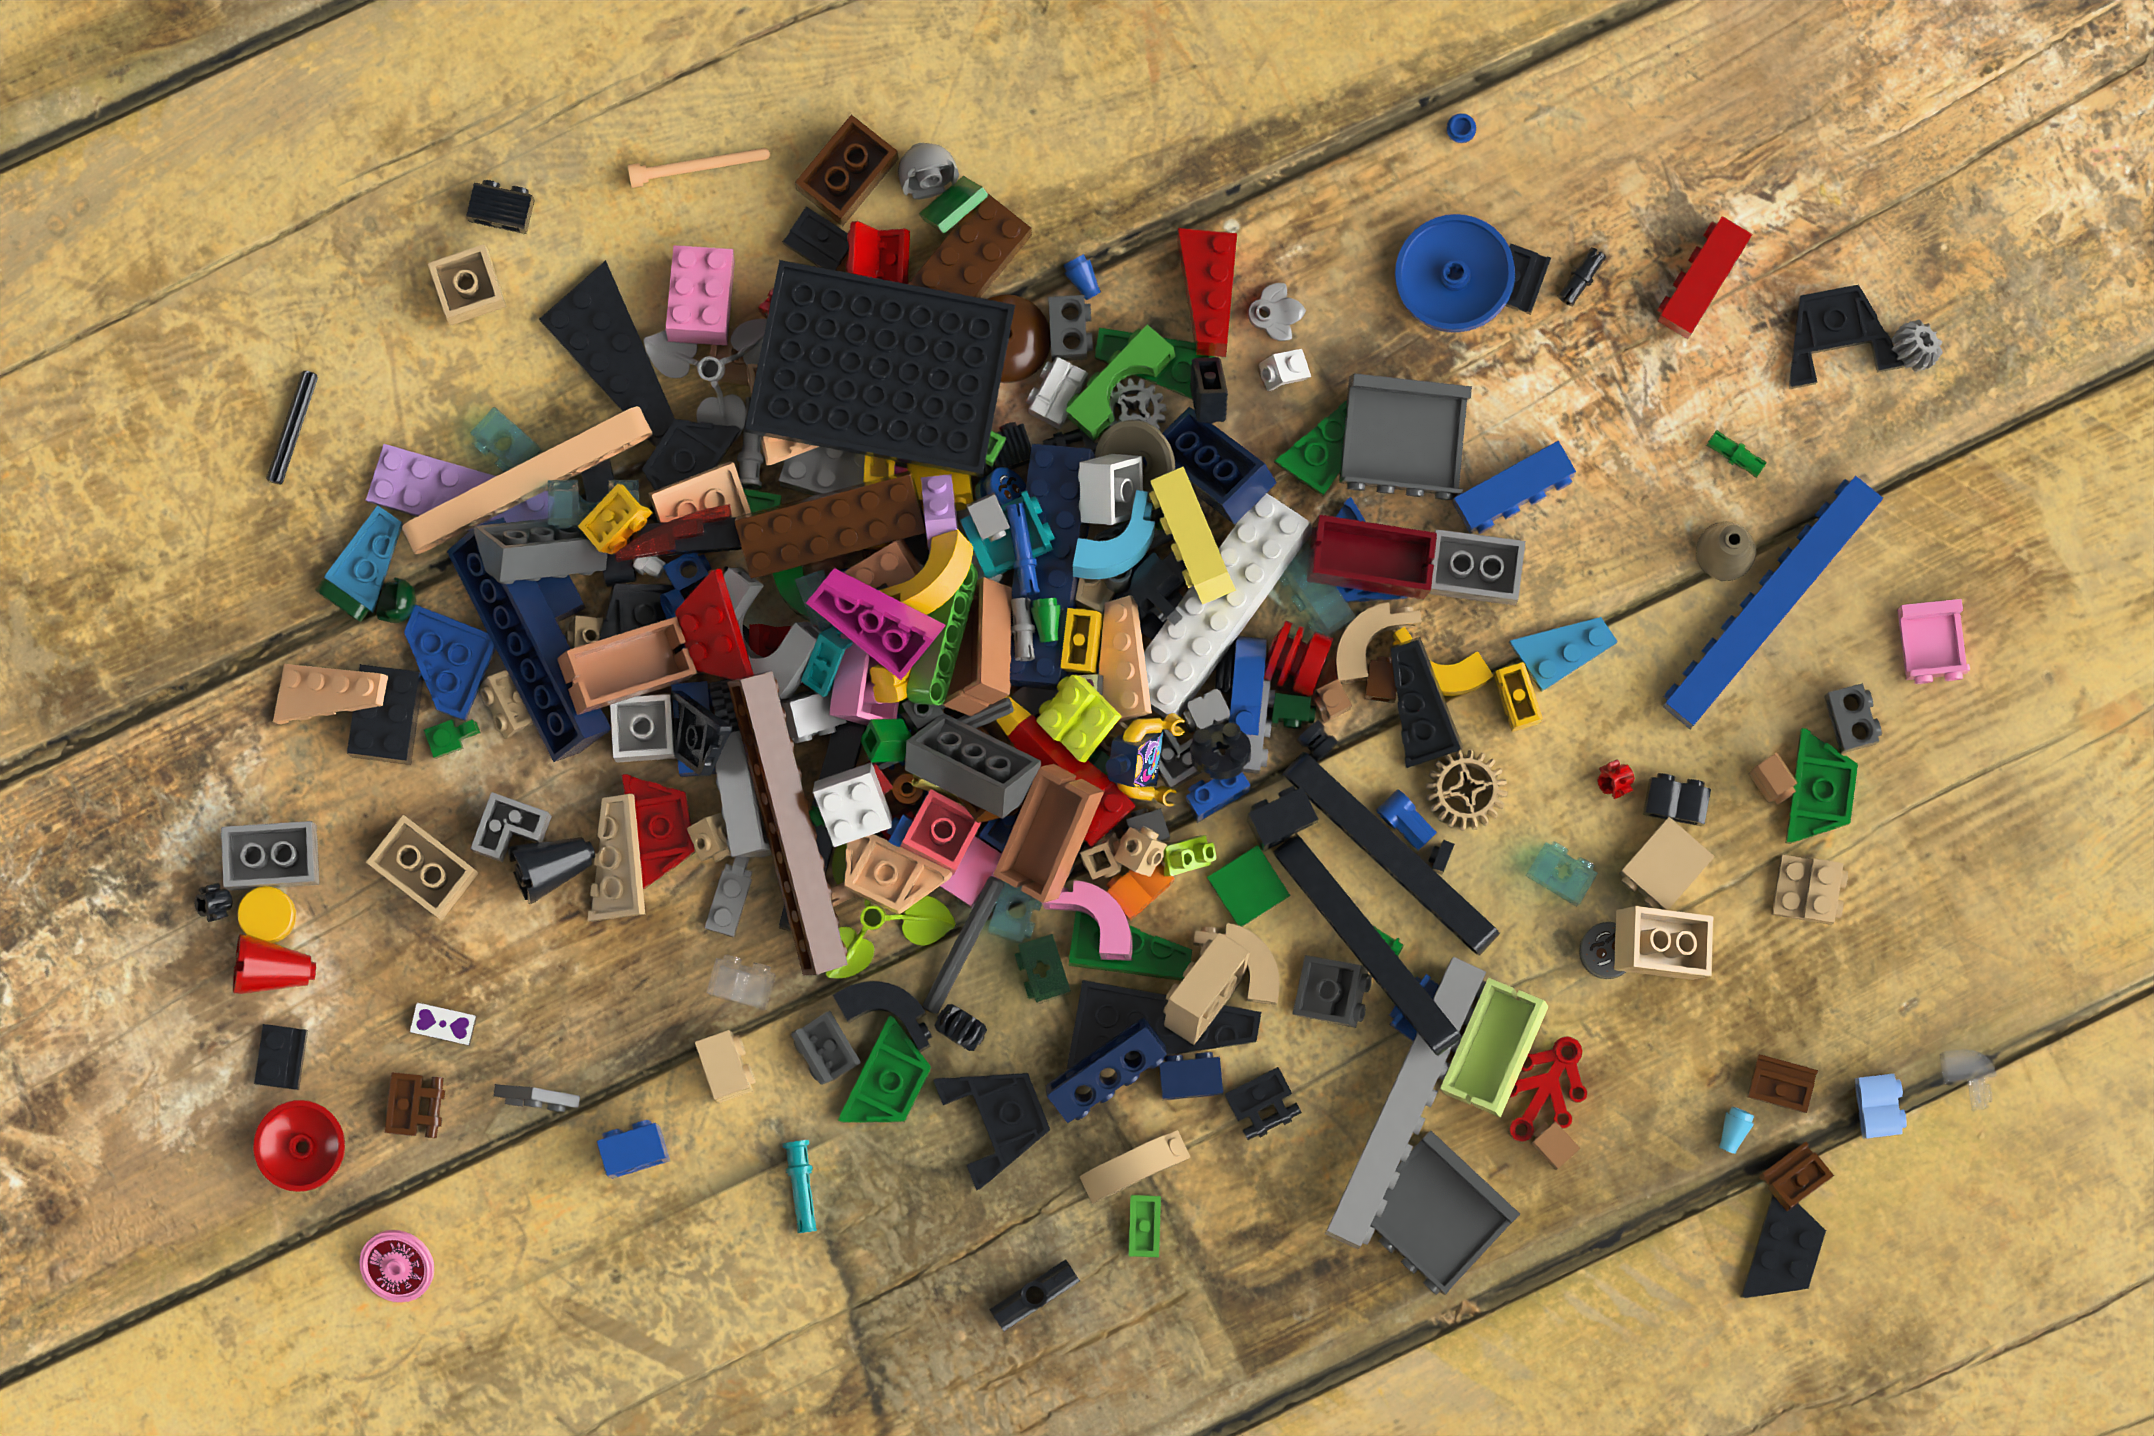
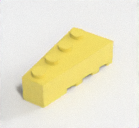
[1149,467,1236,605]

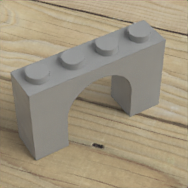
[724,567,821,699]

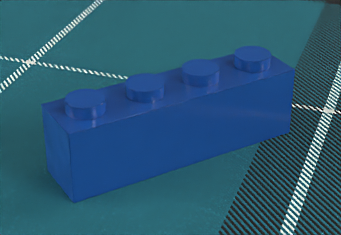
[1452,441,1576,534]

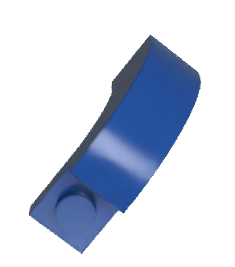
[1229,636,1267,736]

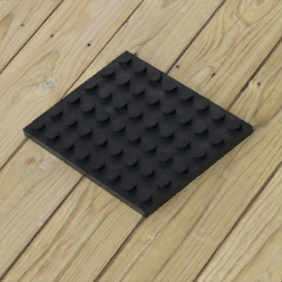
[745,260,1015,477]

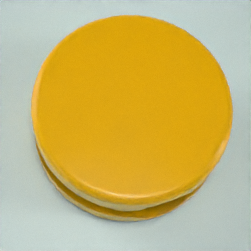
[237,886,296,943]

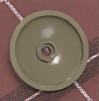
[1095,420,1175,506]

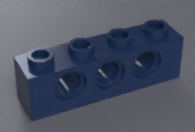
[1045,1017,1167,1123]

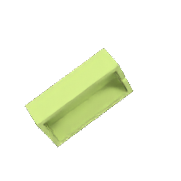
[1440,978,1548,1118]

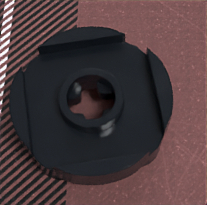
[1190,723,1251,780]

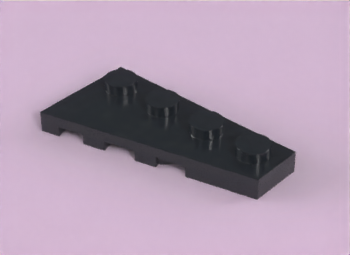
[1391,637,1463,768]

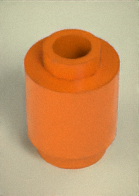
[892,774,923,807]

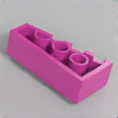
[806,568,946,680]

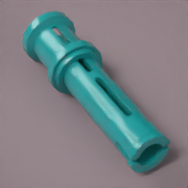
[782,1140,817,1233]

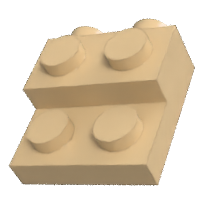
[1772,854,1848,925]

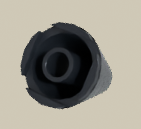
[508,837,595,904]

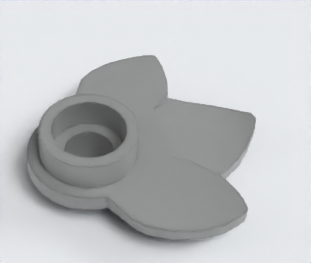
[1248,283,1306,341]

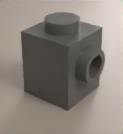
[1123,808,1170,842]

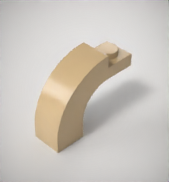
[1335,602,1422,684]
[1193,923,1280,1005]
[1079,1130,1191,1204]

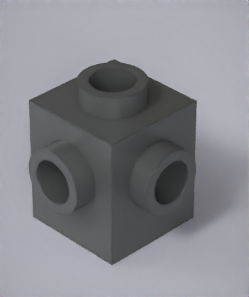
[901,698,946,732]

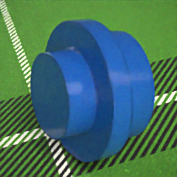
[1447,114,1476,143]

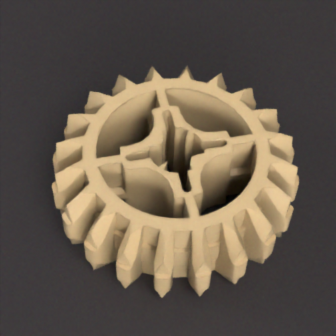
[1426,749,1507,831]

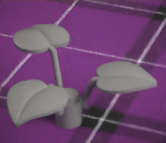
[644,319,767,441]

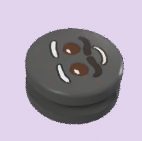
[1579,922,1626,979]

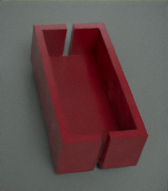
[1306,515,1437,600]

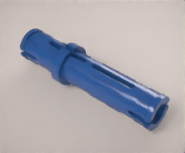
[1005,503,1040,596]

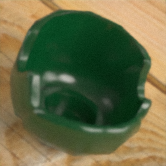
[376,577,416,623]

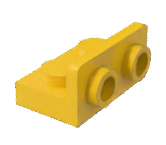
[578,484,652,554]

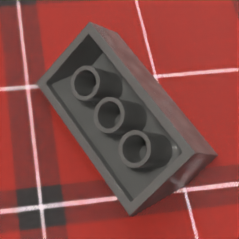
[474,515,607,584]
[905,713,1041,819]

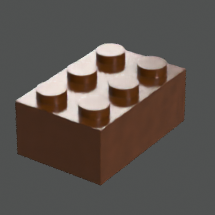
[795,114,899,227]

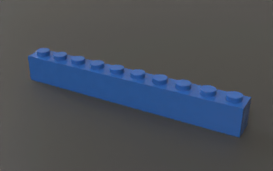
[1663,475,1883,730]

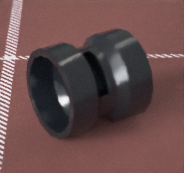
[1297,720,1339,762]

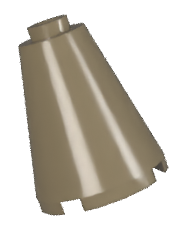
[1696,522,1756,581]

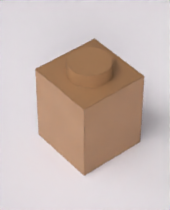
[1531,1121,1580,1170]

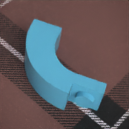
[1073,490,1155,579]

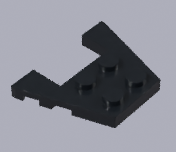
[1789,284,1904,389]
[598,583,704,675]
[933,1073,1050,1191]

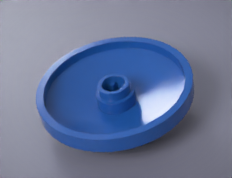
[1395,214,1515,333]

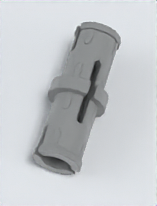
[1011,598,1035,661]

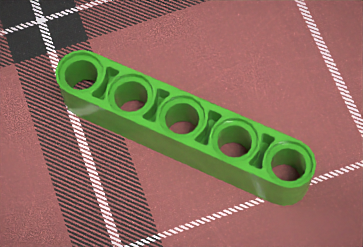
[907,564,978,706]

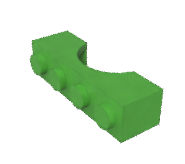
[1066,324,1176,441]

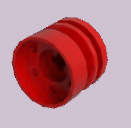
[1264,621,1333,697]

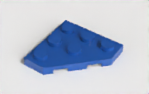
[404,605,496,722]

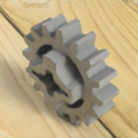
[1107,379,1167,432]

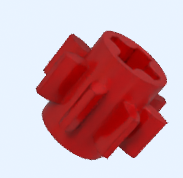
[1597,759,1635,799]

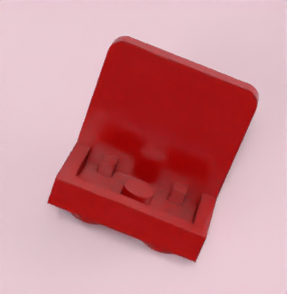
[846,221,910,284]

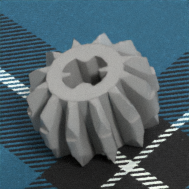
[1891,319,1943,372]

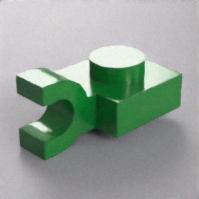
[424,719,481,759]

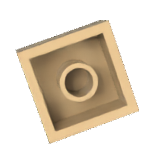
[428,244,507,326]
[695,1030,756,1103]

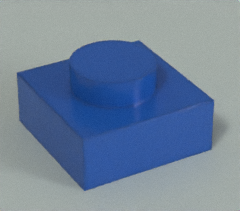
[887,814,914,847]

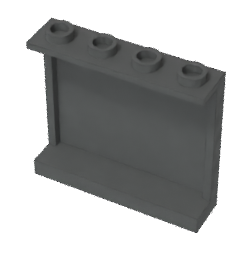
[1339,373,1472,500]
[1370,1130,1520,1295]

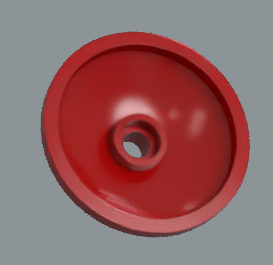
[253,1100,345,1192]

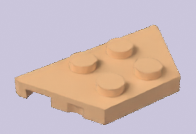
[845,834,952,914]

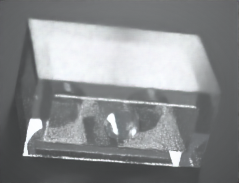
[706,955,776,1011]

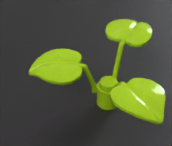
[826,843,956,979]

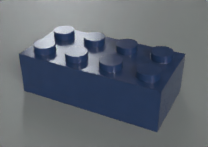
[1162,406,1277,525]

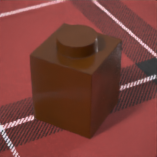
[1365,656,1397,703]

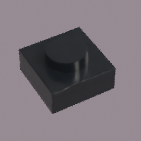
[1428,840,1455,875]

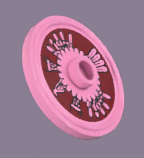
[360,1230,434,1302]

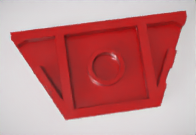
[675,568,754,680]
[622,774,696,889]

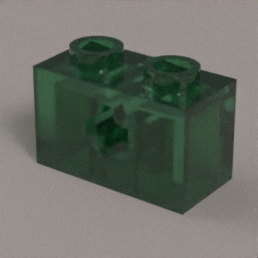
[1014,934,1071,1005]

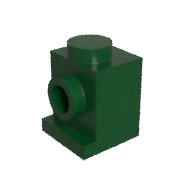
[1271,693,1316,729]

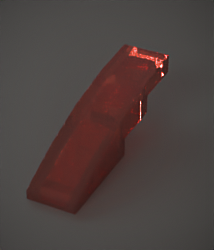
[614,504,732,562]

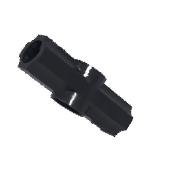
[989,1259,1080,1332]

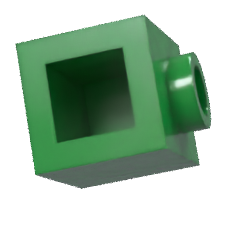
[861,719,912,762]

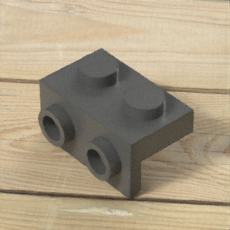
[791,1011,861,1085]

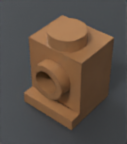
[1311,679,1352,723]

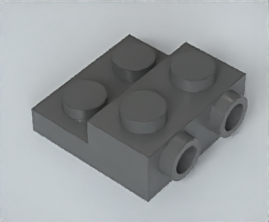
[1293,955,1372,1028]

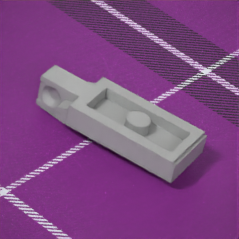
[705,857,752,937]

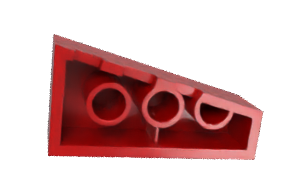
[1177,228,1237,357]

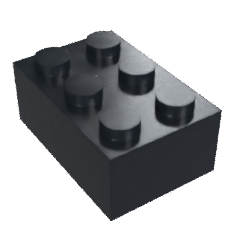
[347,664,424,765]

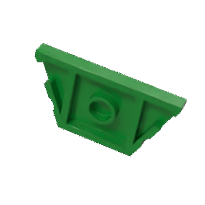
[1786,728,1858,844]
[838,1015,932,1123]

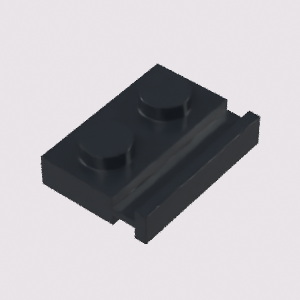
[782,206,849,270]
[1505,244,1551,315]
[254,1024,308,1090]

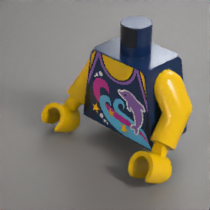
[1106,713,1185,807]

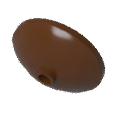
[988,295,1051,383]

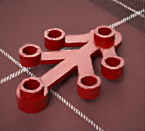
[1509,1036,1587,1142]

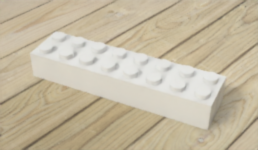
[1144,493,1312,718]

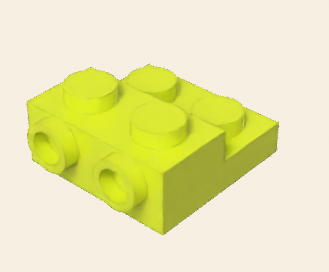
[1036,675,1121,762]

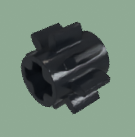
[194,883,233,922]

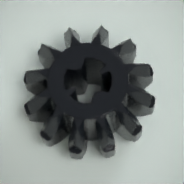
[934,1004,987,1051]

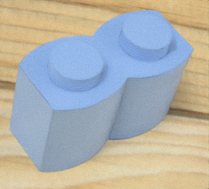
[1855,1074,1907,1139]

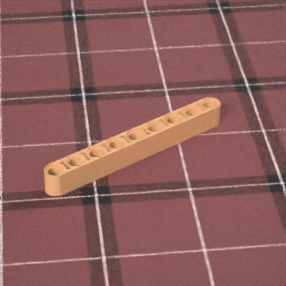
[402,406,652,554]

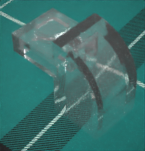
[1940,1049,1997,1111]

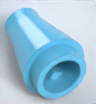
[1719,1106,1754,1154]

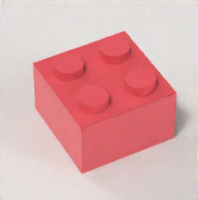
[900,789,982,875]

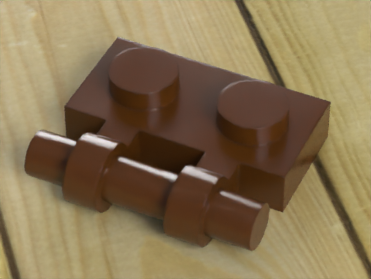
[384,1072,446,1138]

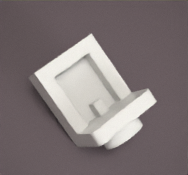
[1259,349,1311,391]

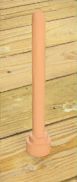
[628,148,770,188]

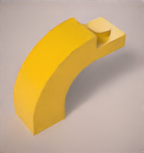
[878,529,973,615]
[1392,626,1494,696]

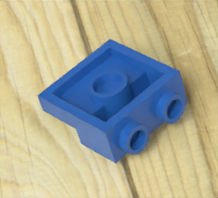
[1185,772,1250,823]

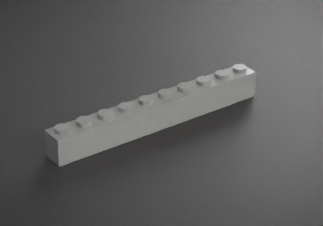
[1325,957,1486,1250]

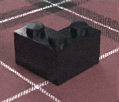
[1247,786,1319,852]

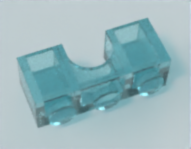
[548,480,639,528]

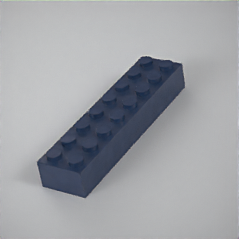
[1010,444,1095,690]
[447,517,611,762]

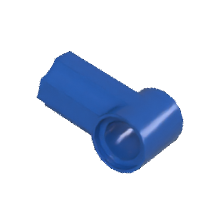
[1376,789,1437,851]

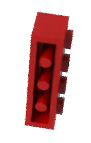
[1657,216,1753,340]

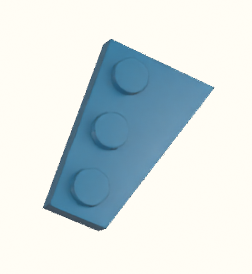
[324,505,403,613]
[1509,617,1618,692]

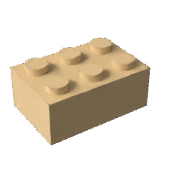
[366,815,478,921]
[1614,906,1713,980]
[1163,933,1250,1045]

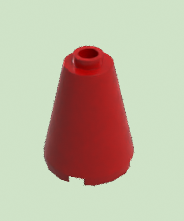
[233,934,316,994]

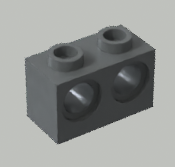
[1048,295,1093,361]
[1824,683,1882,754]

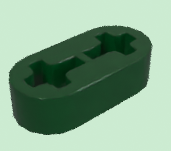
[315,578,369,623]

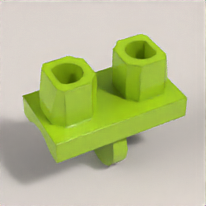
[1162,835,1216,876]

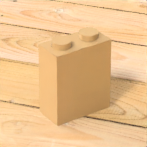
[1619,817,1715,910]

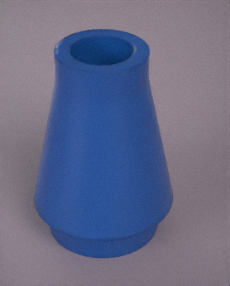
[1063,254,1101,300]

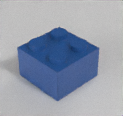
[597,1120,670,1179]

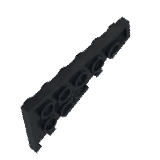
[539,260,675,448]
[1067,980,1262,1070]

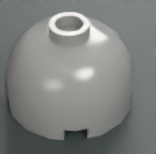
[898,143,959,199]

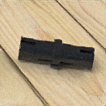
[1557,247,1607,307]

